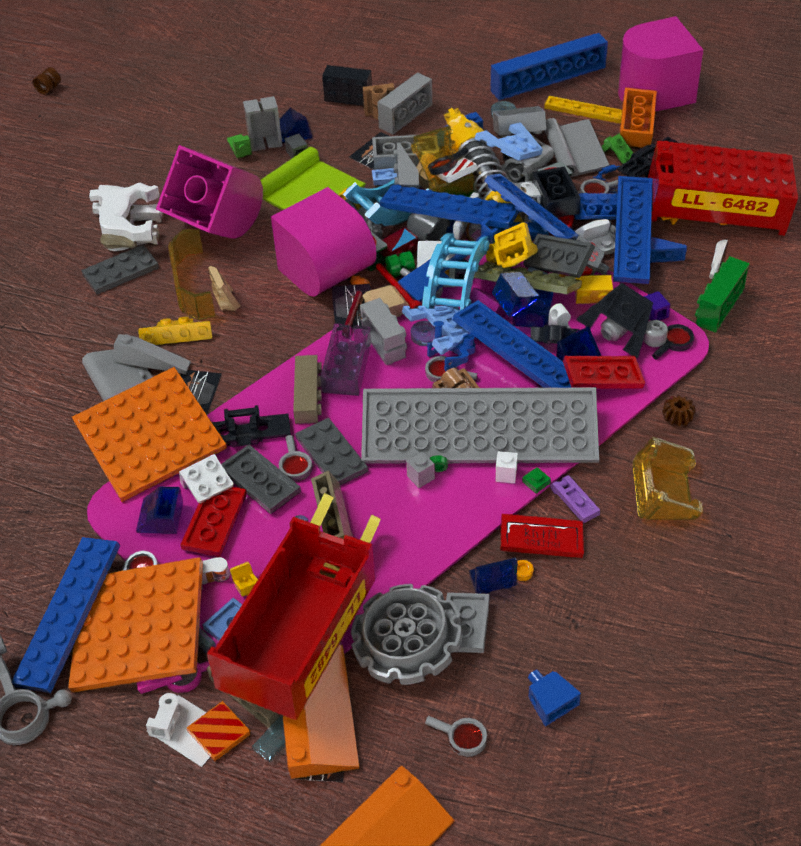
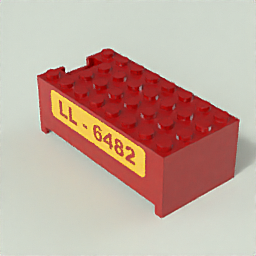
[648,141,798,236]
[207,517,375,720]

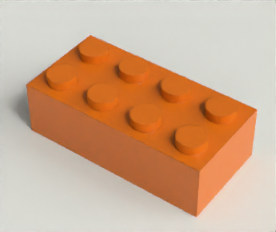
[619,88,657,148]

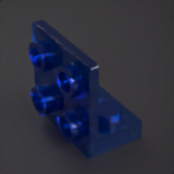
[469,558,518,594]

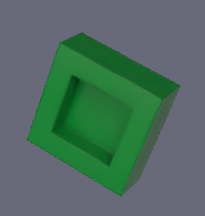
[522,467,551,494]

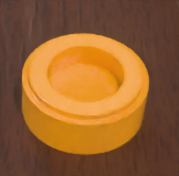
[512,560,534,581]

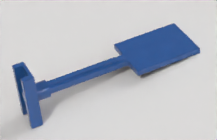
[398,219,498,302]

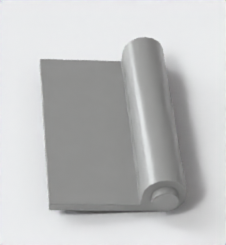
[544,118,609,177]
[82,349,152,401]

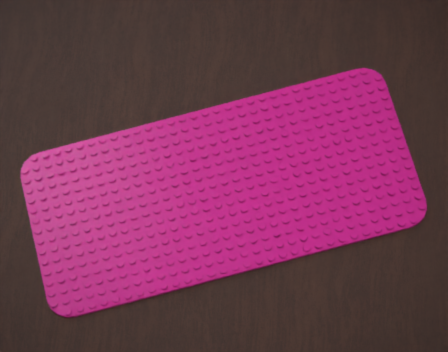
[87,231,709,654]

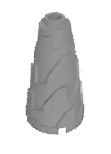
[502,145,554,183]

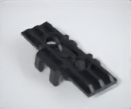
[617,136,679,178]
[212,405,291,447]

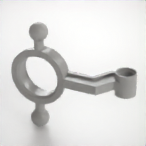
[0,635,72,745]

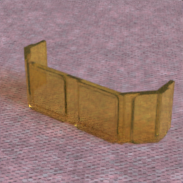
[168,228,215,320]

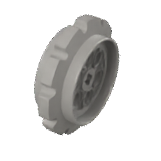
[351,584,463,685]

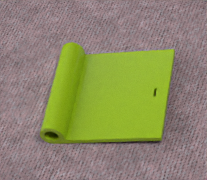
[261,147,366,210]

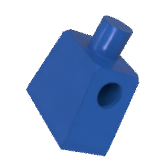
[528,670,581,726]

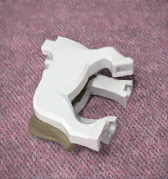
[89,183,163,251]

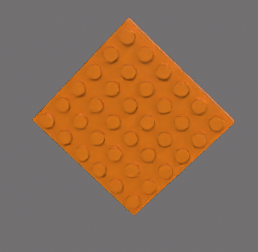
[72,367,227,502]
[68,557,203,693]

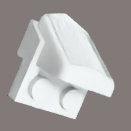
[575,219,615,255]

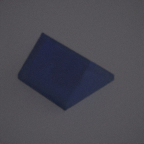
[279,107,312,143]
[492,272,540,318]
[556,326,602,361]

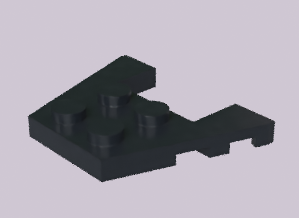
[576,283,653,359]

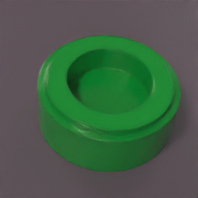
[429,455,448,472]

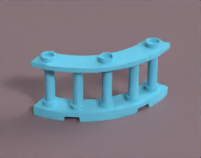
[343,179,429,226]
[422,233,490,311]

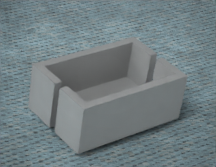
[243,96,282,151]
[492,106,546,138]
[360,298,407,365]

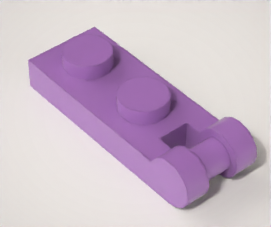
[550,475,600,524]

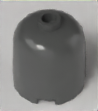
[407,213,450,241]

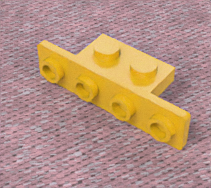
[138,317,212,345]

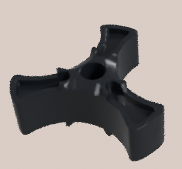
[530,325,579,344]

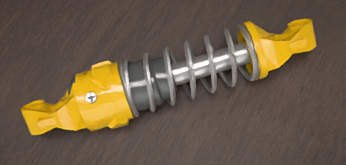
[444,108,523,222]

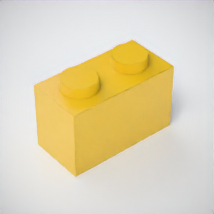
[575,275,613,304]

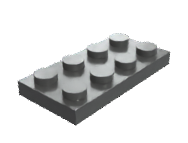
[523,234,595,278]
[81,245,159,295]
[295,418,368,485]
[221,445,301,514]

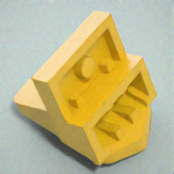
[494,222,538,268]

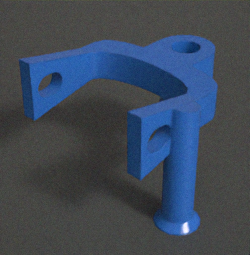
[427,321,476,371]

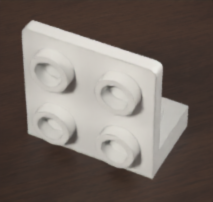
[179,454,233,503]

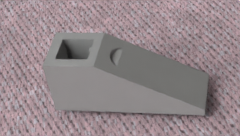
[393,143,419,189]

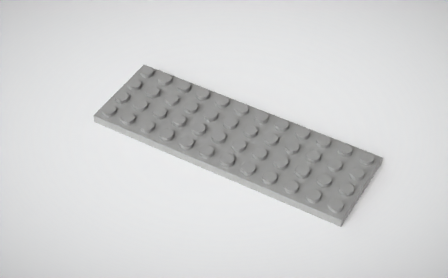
[361,387,599,463]

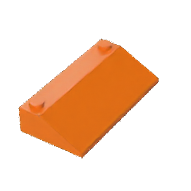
[283,645,360,779]
[320,765,454,846]

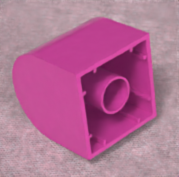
[618,16,703,111]
[156,145,263,239]
[271,187,376,297]

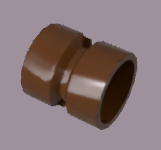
[32,67,61,95]

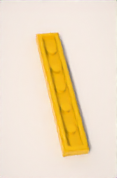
[544,96,622,124]

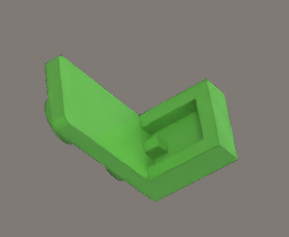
[601,133,633,164]
[227,134,252,158]

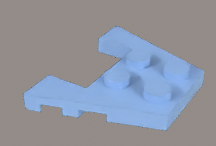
[475,123,543,161]
[402,306,471,355]

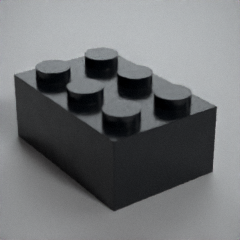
[322,65,372,106]
[532,166,580,218]

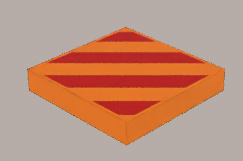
[186,701,251,762]

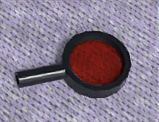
[428,147,469,175]
[652,324,694,360]

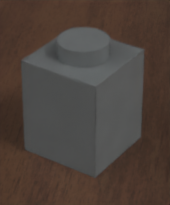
[285,134,307,158]

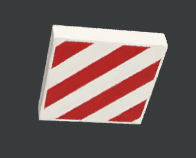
[436,157,478,183]

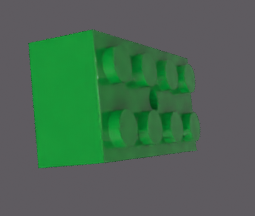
[695,256,750,333]

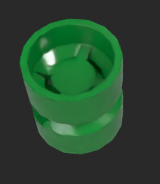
[386,251,415,278]

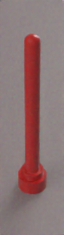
[376,263,422,309]

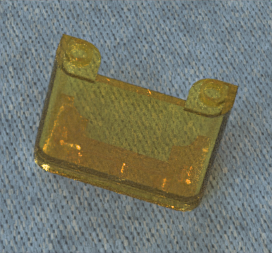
[411,125,474,195]
[633,437,703,520]

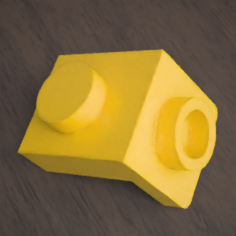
[230,562,258,597]

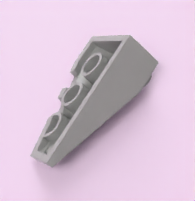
[114,334,190,374]

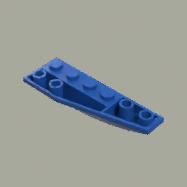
[573,193,617,220]

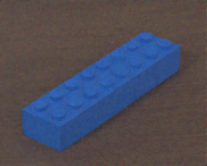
[491,33,608,100]

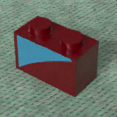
[379,227,418,258]

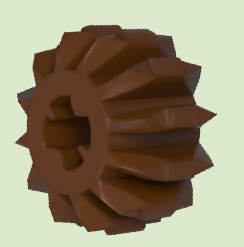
[662,395,696,427]

